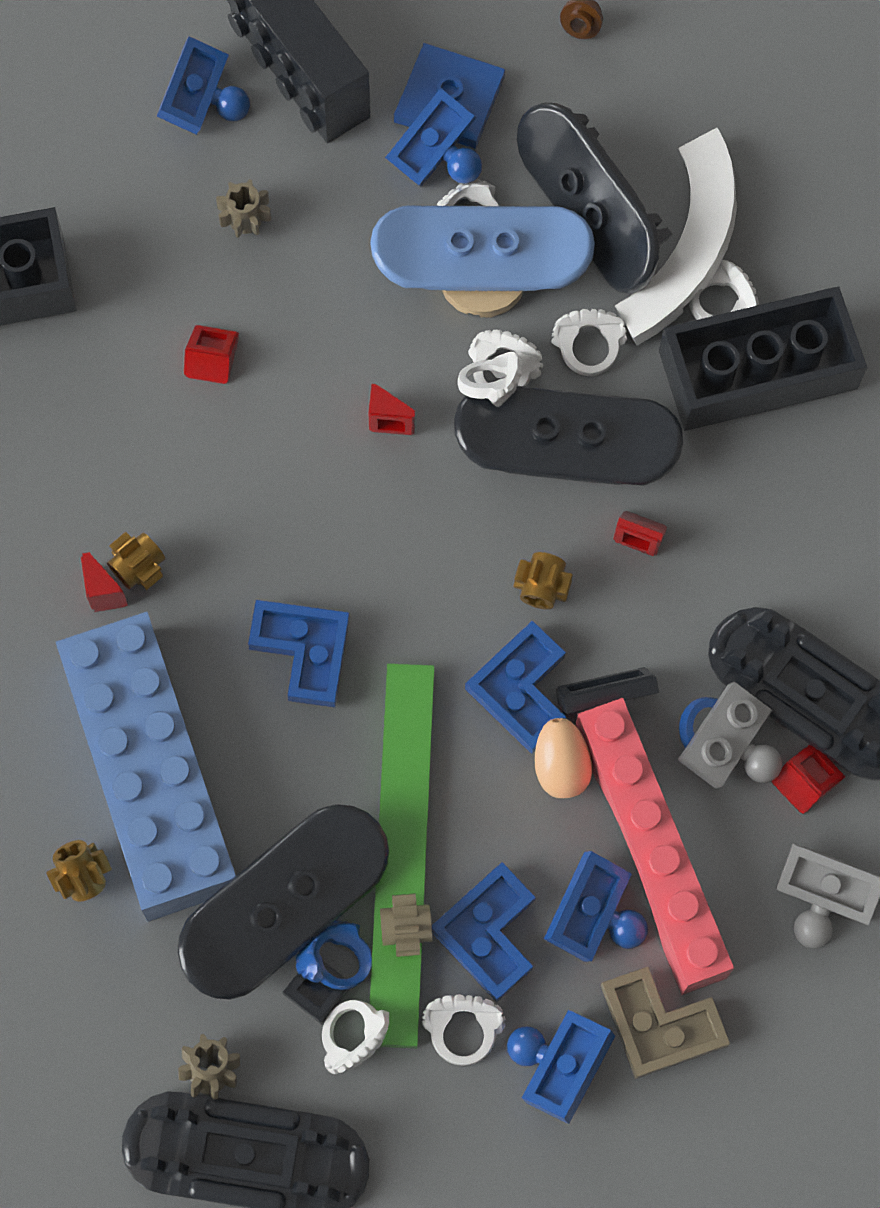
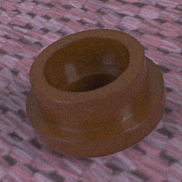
[560,0,603,39]

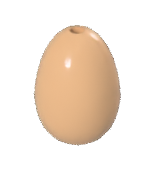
[535,718,592,798]

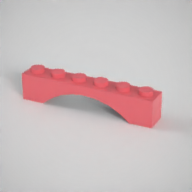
[575,698,734,995]

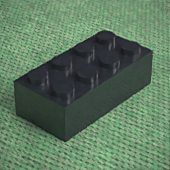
[227,0,370,144]
[0,207,77,326]
[659,286,867,431]

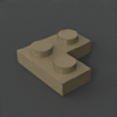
[601,966,730,1079]

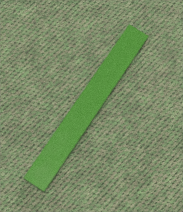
[370,663,434,1049]

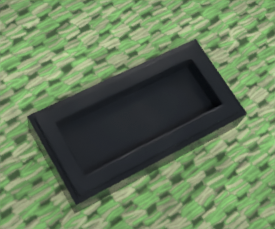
[556,667,659,714]

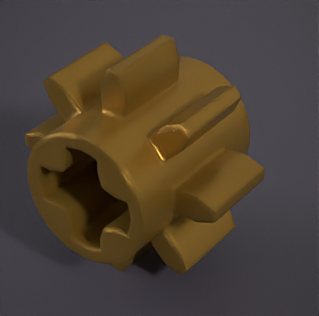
[107,532,166,590]
[513,552,573,609]
[46,840,112,902]

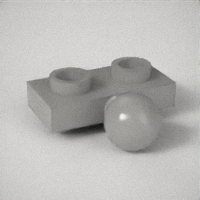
[678,682,782,789]
[776,843,880,949]

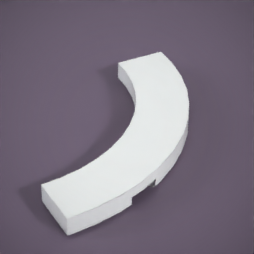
[615,128,737,346]

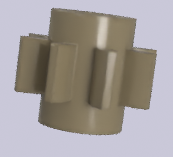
[216,179,272,238]
[380,893,432,957]
[178,1034,240,1099]

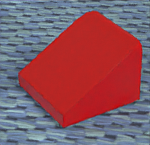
[184,325,239,384]
[368,384,415,435]
[613,511,667,556]
[81,552,128,612]
[772,745,846,814]

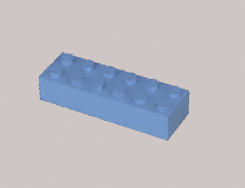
[56,612,236,922]

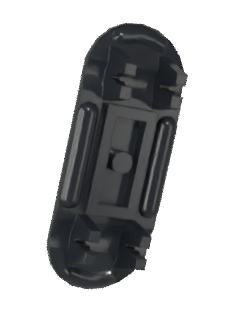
[516,102,672,294]
[454,386,683,486]
[708,607,880,781]
[177,804,389,1000]
[122,1091,369,1208]

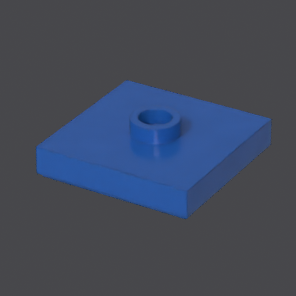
[394,43,505,149]

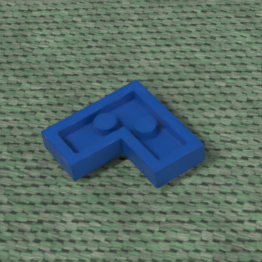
[248,600,350,708]
[465,621,566,754]
[431,862,536,1003]

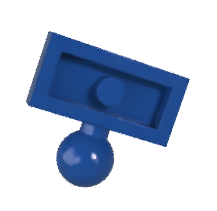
[156,36,250,135]
[385,88,482,187]
[544,851,648,962]
[507,1010,615,1124]

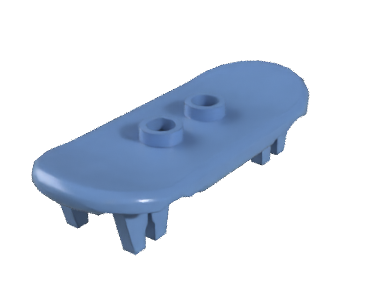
[370,205,595,291]

